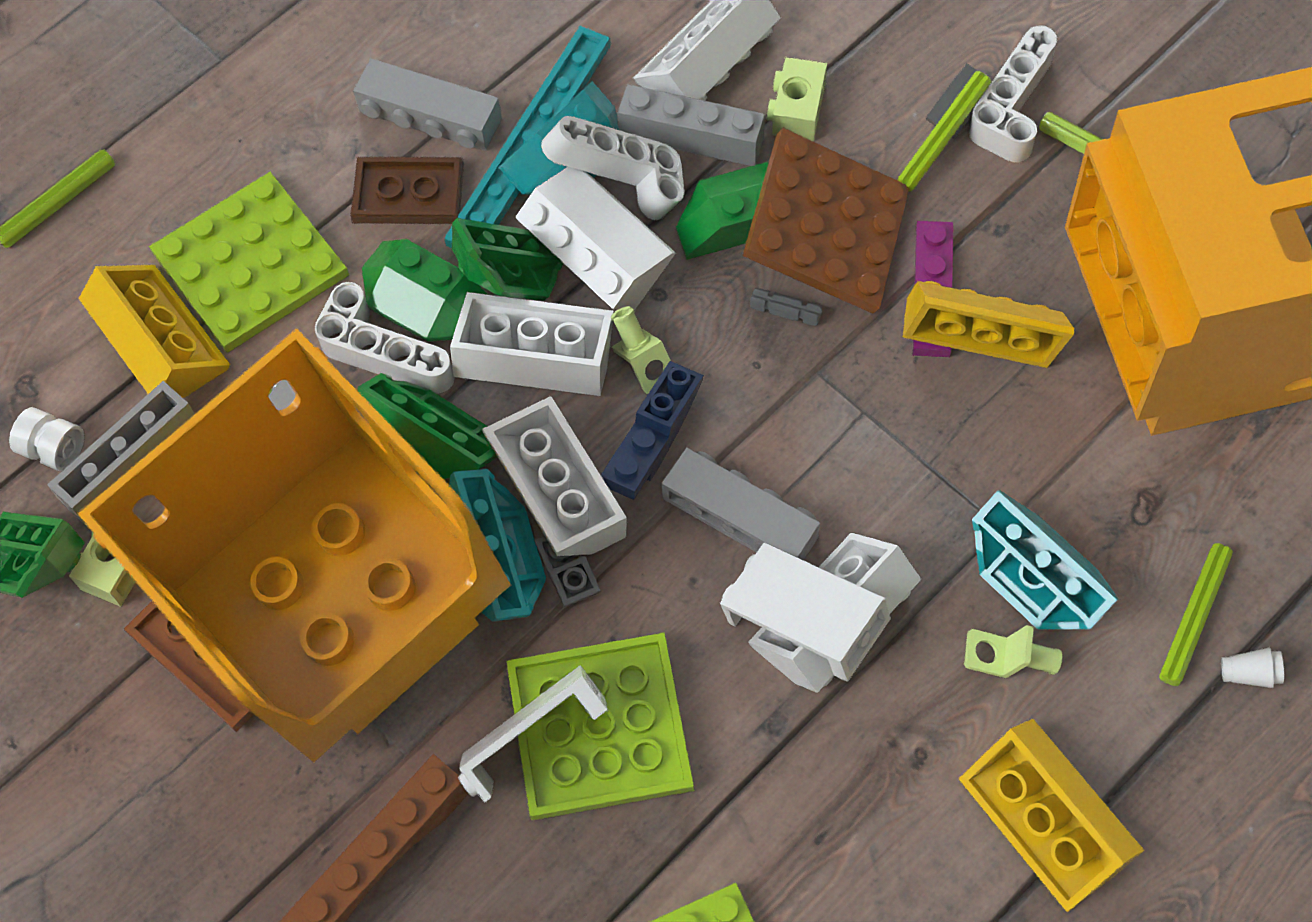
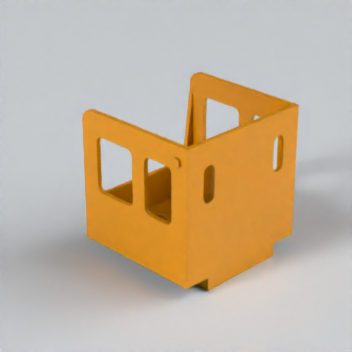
[1065,67,1312,436]
[78,328,511,763]

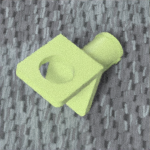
[611,306,671,394]
[964,625,1062,678]

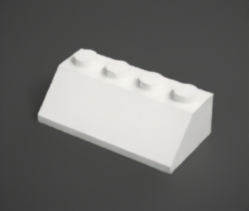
[633,0,781,101]
[515,167,676,310]
[450,292,613,396]
[483,396,627,556]
[748,533,921,693]

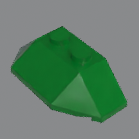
[676,162,769,260]
[452,218,564,301]
[362,239,488,342]
[357,373,498,479]
[0,512,85,598]

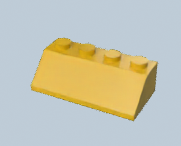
[79,265,230,399]
[903,281,1074,368]
[958,719,1145,912]

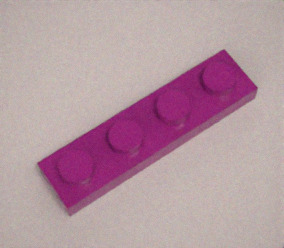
[912,221,953,357]

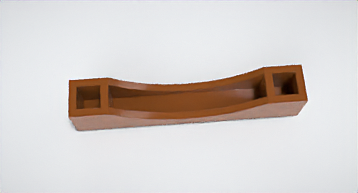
[279,754,469,922]

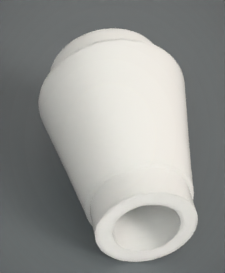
[1221,647,1284,688]

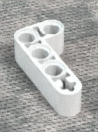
[969,26,1057,162]
[541,116,684,220]
[315,282,455,394]

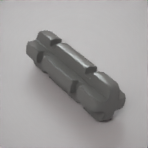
[750,288,823,326]

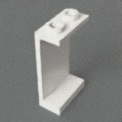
[720,543,891,682]
[458,665,608,802]

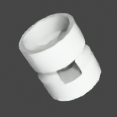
[9,407,84,471]

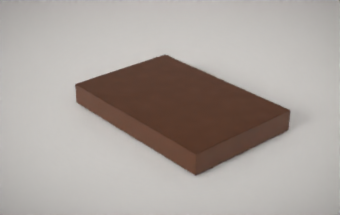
[350,157,464,224]

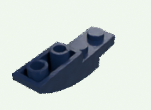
[601,361,704,500]

